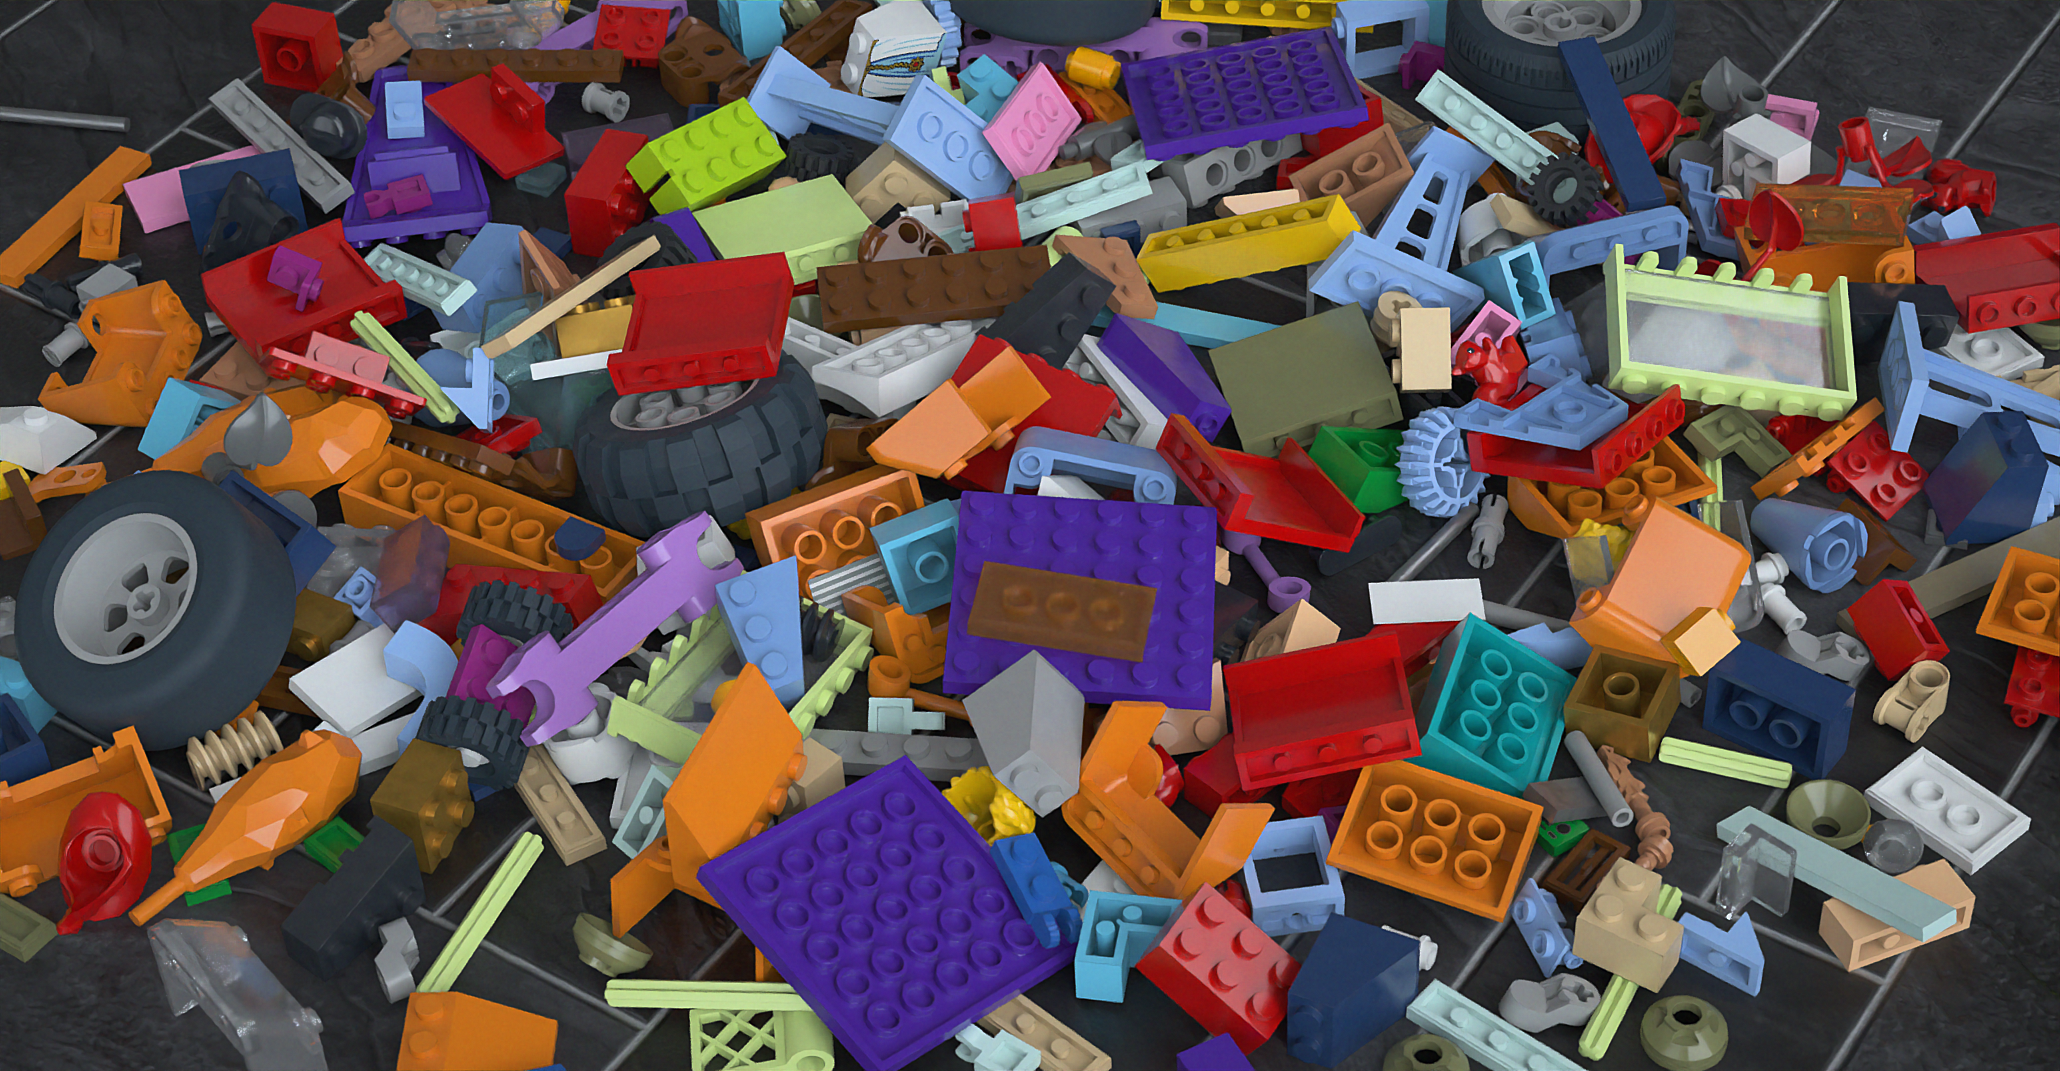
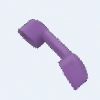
[1220,526,1311,613]

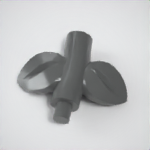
[1058,114,1140,167]

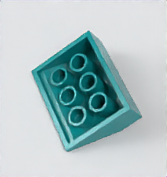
[1401,612,1578,801]

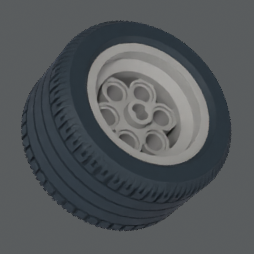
[1444,0,1677,161]

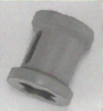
[582,82,630,123]

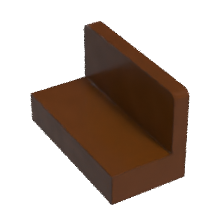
[0,468,47,560]
[1836,498,1917,586]

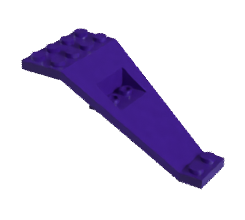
[342,65,493,248]

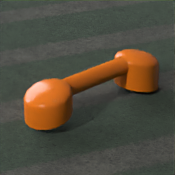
[867,655,974,728]

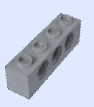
[1161,133,1303,208]

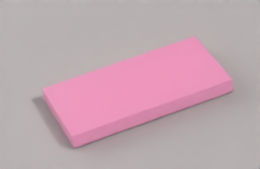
[982,62,1082,181]
[123,145,262,233]

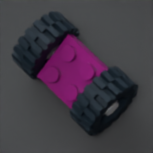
[415,580,574,791]

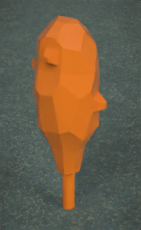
[102,383,344,486]
[240,395,393,499]
[128,729,362,927]

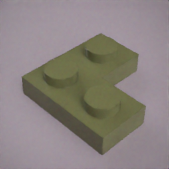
[1683,405,1793,478]

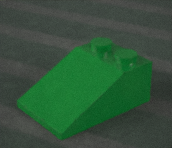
[1308,426,1410,513]

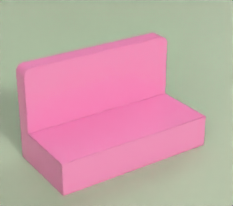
[1765,94,1819,141]

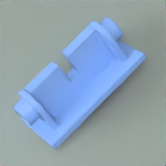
[1509,878,1584,978]

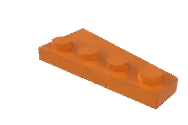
[1750,397,1885,501]

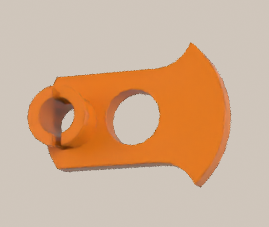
[28,462,107,503]

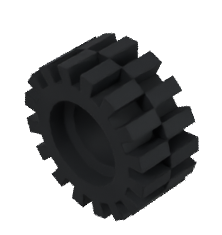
[784,132,854,185]
[1527,152,1604,229]

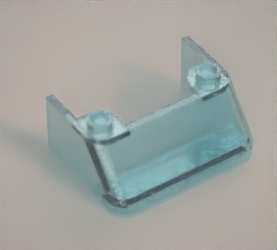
[479,291,614,454]

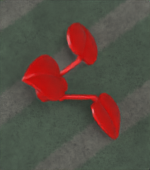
[1771,116,1934,211]
[1694,189,1827,363]

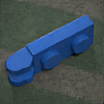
[990,832,1083,949]

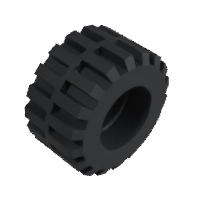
[596,221,698,300]

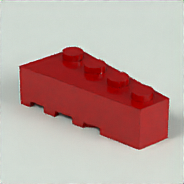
[411,564,604,647]

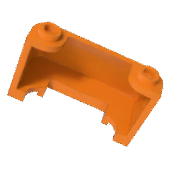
[1569,494,1752,679]
[841,585,951,684]
[0,725,173,897]

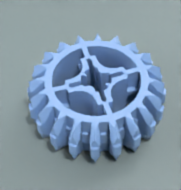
[1394,406,1491,518]

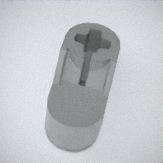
[1775,630,1870,681]
[375,917,420,1003]
[1499,973,1600,1033]

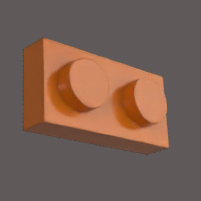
[79,201,123,261]

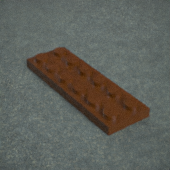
[816,245,1051,333]

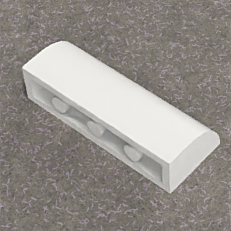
[1063,334,1168,450]

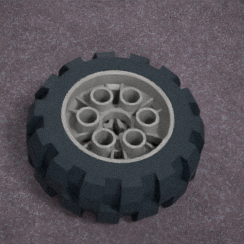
[573,349,828,538]

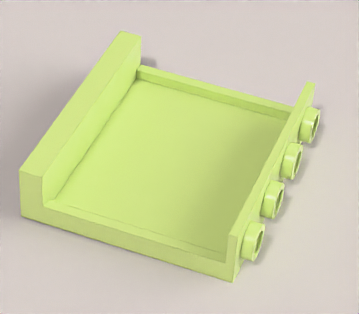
[692,174,872,285]

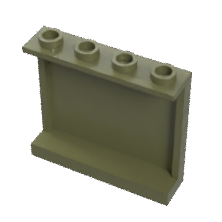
[1208,301,1403,459]

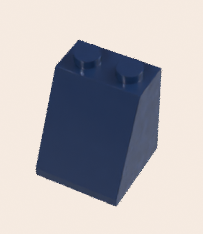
[1922,411,2049,545]
[1287,912,1421,1069]

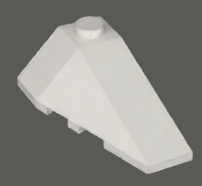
[0,406,97,475]

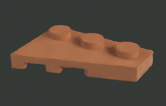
[1052,234,1158,319]
[1093,658,1228,755]

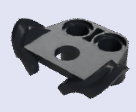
[198,171,299,276]

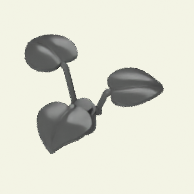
[1668,56,1837,189]
[201,392,317,528]

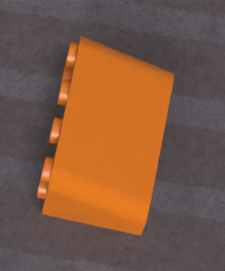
[1734,198,1915,339]
[38,279,202,428]

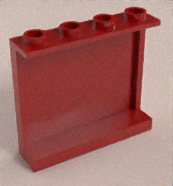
[200,218,407,376]
[1912,223,2060,334]
[606,252,795,396]
[937,334,1123,496]
[1466,383,1685,489]
[1155,413,1365,553]
[1223,630,1422,791]

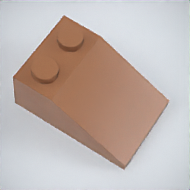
[1289,122,1415,228]
[518,230,593,357]

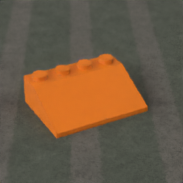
[1507,435,1717,541]
[745,464,925,602]
[1976,546,2060,657]
[663,662,808,895]
[1326,760,1544,923]
[396,992,558,1071]

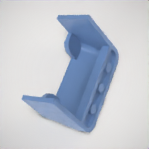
[1523,206,1689,289]
[1004,426,1179,505]

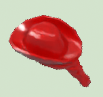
[1584,94,1700,184]
[56,791,152,935]

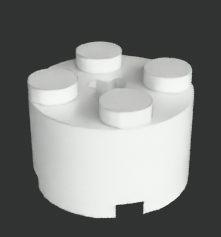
[1456,193,1529,267]
[542,682,638,785]

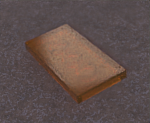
[1744,183,1914,246]
[967,561,1157,662]

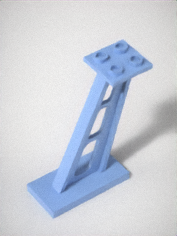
[747,46,1014,202]
[1308,126,1496,333]
[1877,301,2060,457]

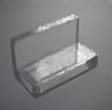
[1715,823,1797,920]

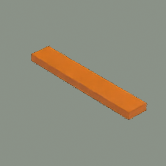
[0,146,152,289]

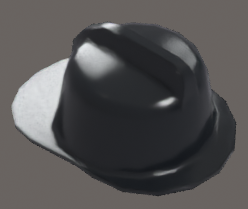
[290,92,367,159]

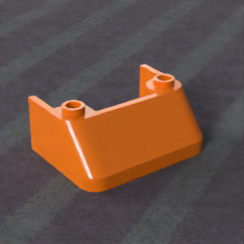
[866,346,1051,480]
[1061,701,1275,901]
[611,835,787,982]

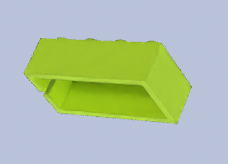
[625,97,787,215]

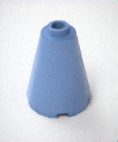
[405,348,510,427]
[1750,498,1868,593]

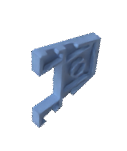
[1676,159,1822,261]
[1454,354,1629,450]

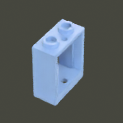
[1331,0,1430,79]
[1237,815,1345,937]

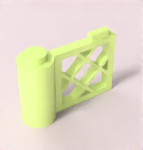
[689,1009,834,1071]

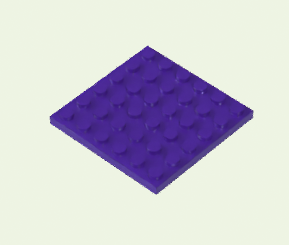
[1121,26,1369,161]
[943,491,1217,711]
[696,755,1079,1071]

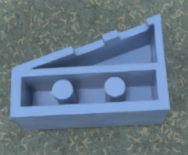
[431,222,524,333]
[1519,297,1593,384]
[715,555,805,709]

